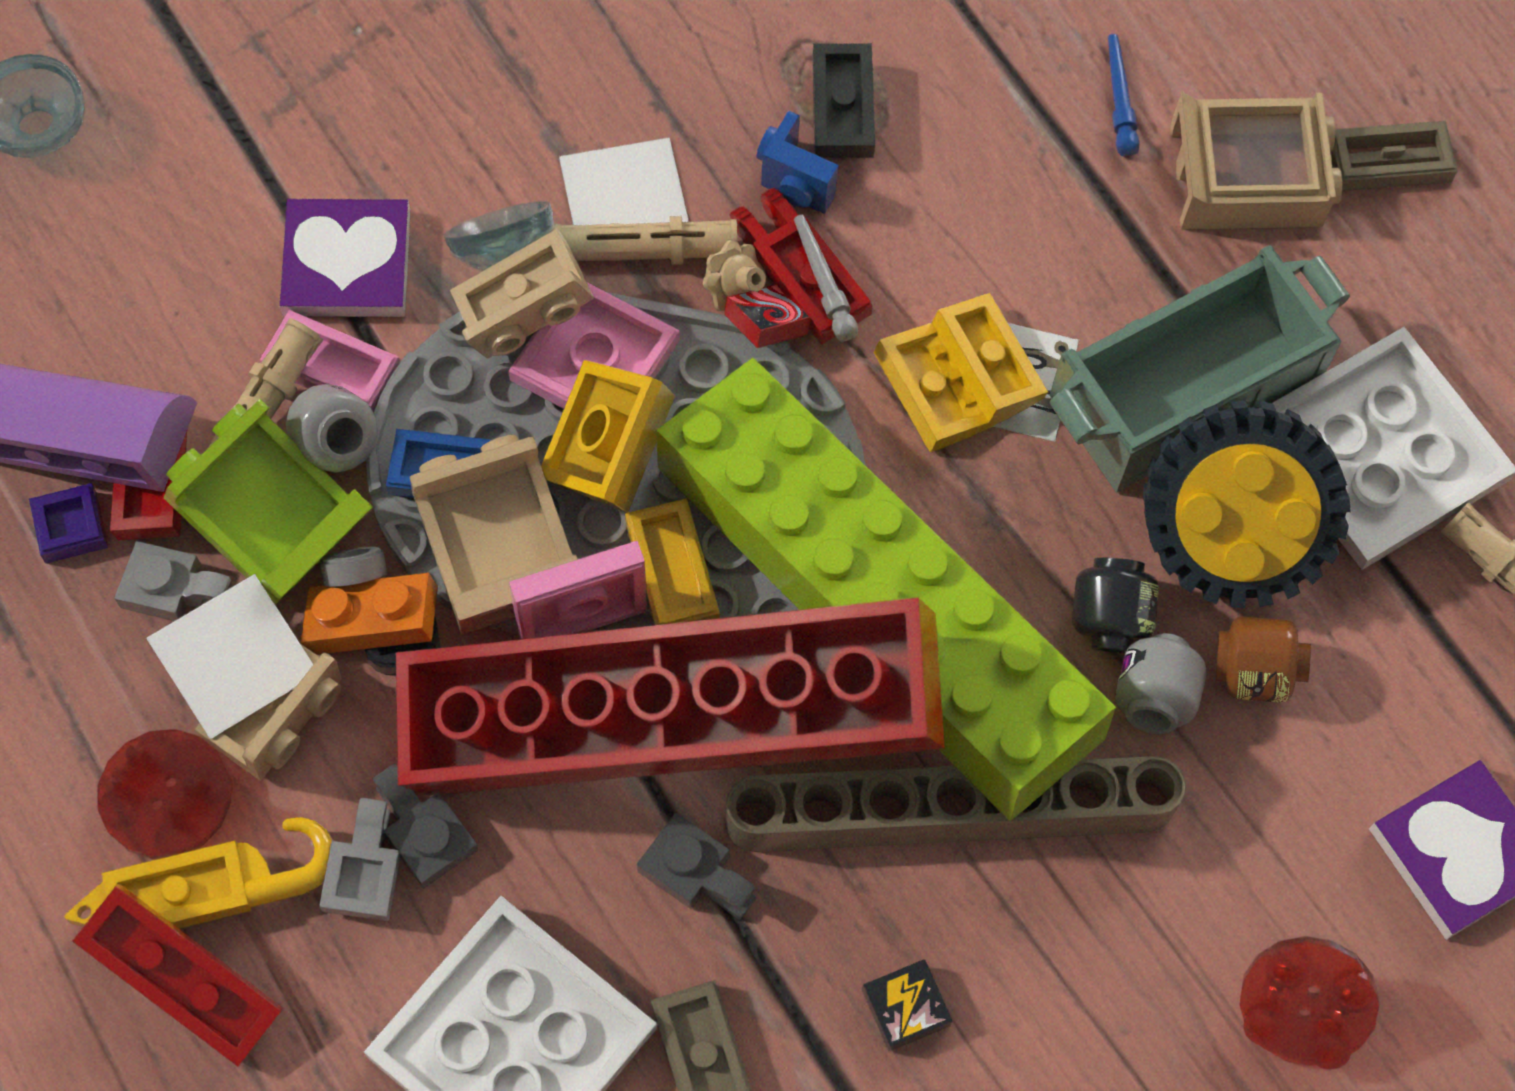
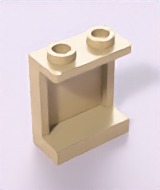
[409,435,578,635]

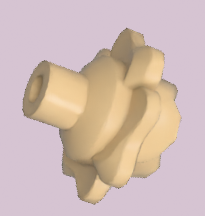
[703,240,766,311]

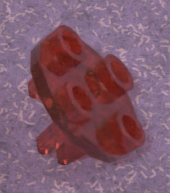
[97,729,233,859]
[1239,936,1379,1070]

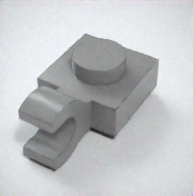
[114,541,231,621]
[319,798,401,921]

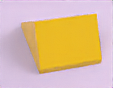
[541,360,675,513]

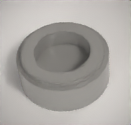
[319,547,387,587]

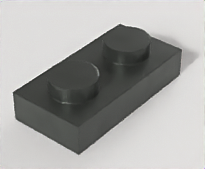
[812,43,875,158]

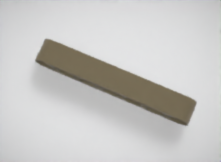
[725,756,1186,852]

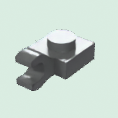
[372,763,478,889]
[636,813,756,920]

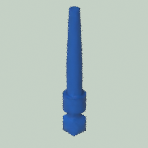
[1108,34,1140,156]

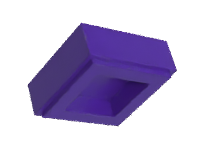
[29,483,108,564]

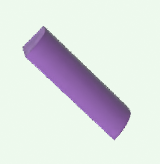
[0,364,197,492]

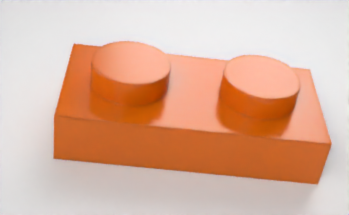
[300,572,438,655]

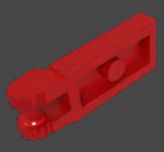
[729,188,873,345]

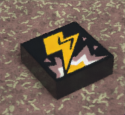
[862,959,953,1052]

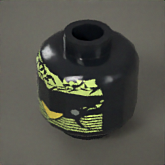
[1072,557,1159,653]

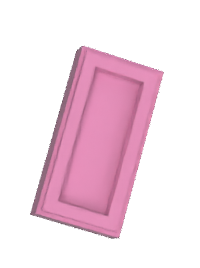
[260,310,400,413]

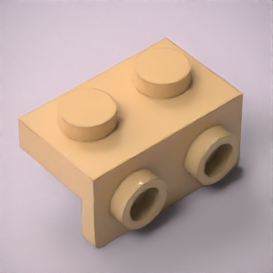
[450,229,594,359]
[194,645,342,781]

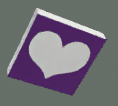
[280,199,410,317]
[1369,760,1515,940]

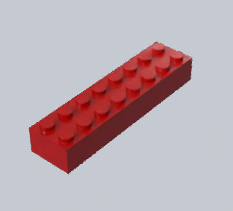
[396,597,945,796]

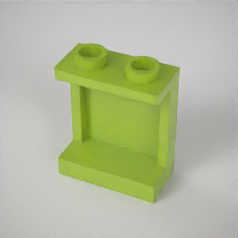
[164,399,373,605]

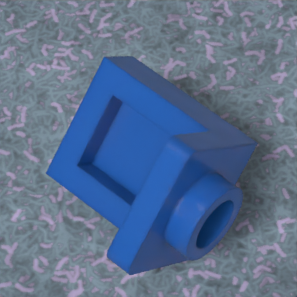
[756,111,838,214]

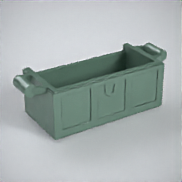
[1049,245,1350,493]

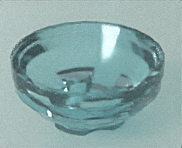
[0,54,85,158]
[444,201,555,272]

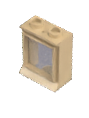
[1170,91,1342,230]

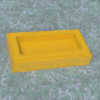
[625,498,720,625]

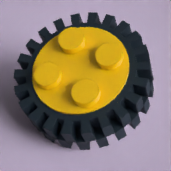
[1143,400,1351,608]

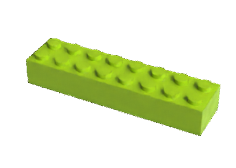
[656,357,1116,822]

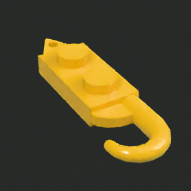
[65,817,333,929]

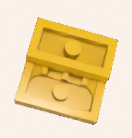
[873,293,1048,453]

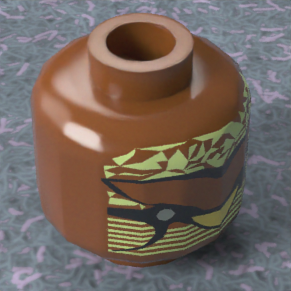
[1216,616,1311,703]

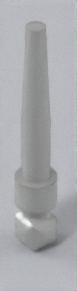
[794,215,859,342]

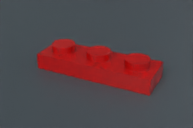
[72,884,283,1067]

